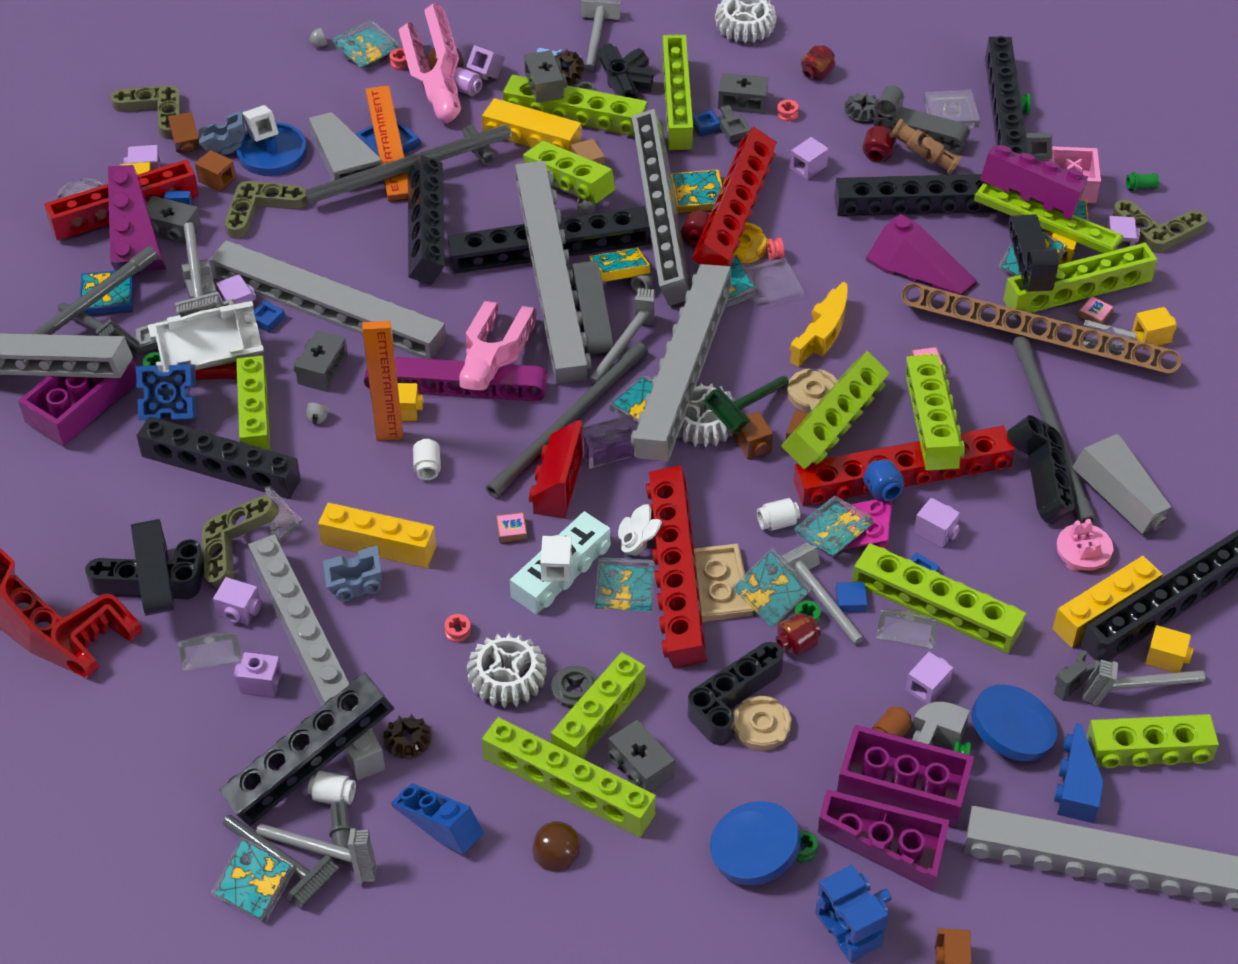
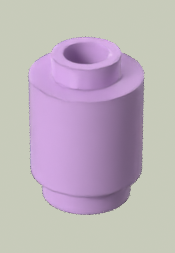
[454,67,482,96]

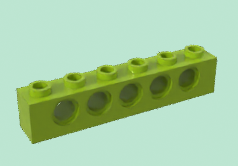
[662,35,693,150]
[503,75,647,137]
[1003,242,1158,317]
[781,350,890,469]
[906,354,965,470]
[852,543,1026,654]
[482,717,656,838]

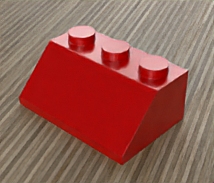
[529,420,583,519]

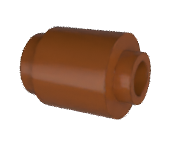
[872,707,913,738]

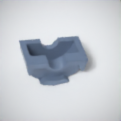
[199,110,245,155]
[323,546,382,602]

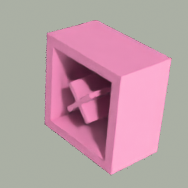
[1046,146,1101,203]

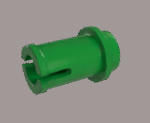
[1126,172,1159,191]

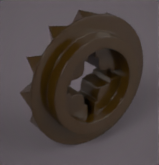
[554,49,585,86]
[383,714,432,758]

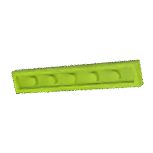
[974,182,1123,253]

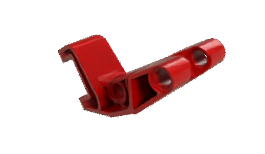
[0,548,143,678]

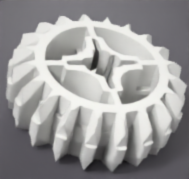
[715,0,777,44]
[677,382,736,448]
[467,632,547,708]

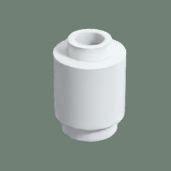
[413,439,441,480]
[757,498,800,531]
[308,771,356,805]

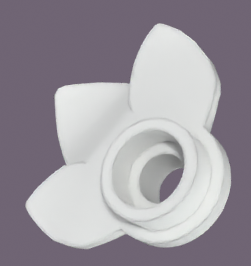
[618,504,662,556]

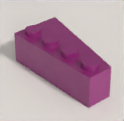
[980,145,1088,220]

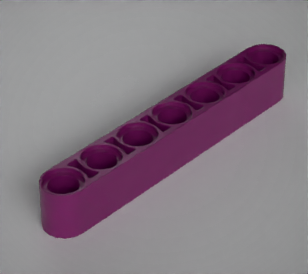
[364,357,548,402]

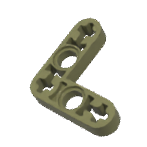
[110,85,181,139]
[225,181,308,239]
[1112,199,1208,253]
[202,495,279,589]

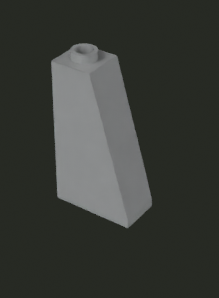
[309,112,381,181]
[1072,434,1171,534]

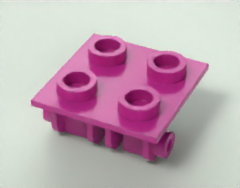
[835,500,892,550]

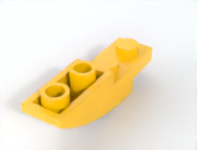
[790,282,847,367]

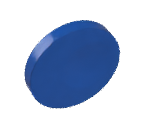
[236,122,307,176]
[971,684,1057,761]
[710,801,801,885]

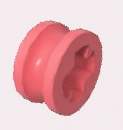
[389,48,409,70]
[777,100,799,122]
[766,237,785,261]
[445,614,471,642]

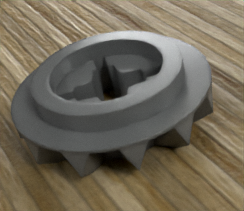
[844,92,878,121]
[551,666,597,708]

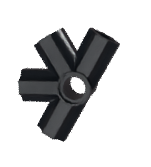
[598,43,654,99]

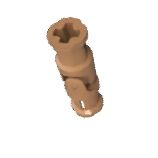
[889,118,962,175]

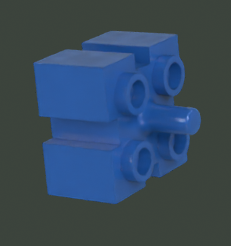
[136,364,198,420]
[815,865,892,963]

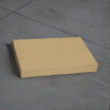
[694,544,753,622]

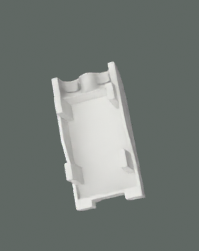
[148,301,264,372]

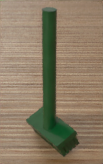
[703,376,789,435]

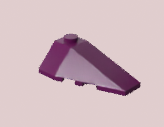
[866,214,977,295]

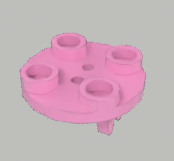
[1056,519,1113,571]

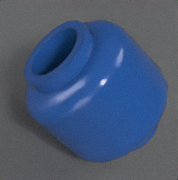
[863,460,905,501]

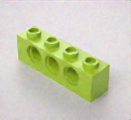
[523,140,616,204]
[236,356,271,451]
[551,652,646,759]
[1086,714,1219,768]

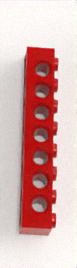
[691,126,777,266]
[793,425,1015,506]
[646,465,708,668]

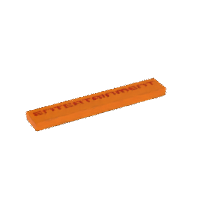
[366,85,408,201]
[362,321,404,441]

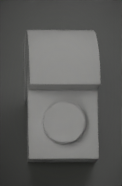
[181,259,216,299]
[911,702,970,749]

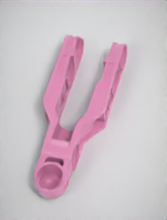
[399,2,461,124]
[459,301,537,390]

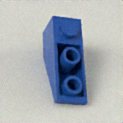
[1054,723,1103,823]
[391,783,484,854]

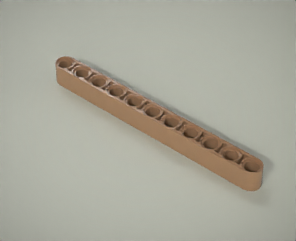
[901,283,1181,374]

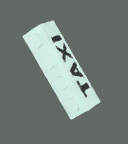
[510,511,611,615]

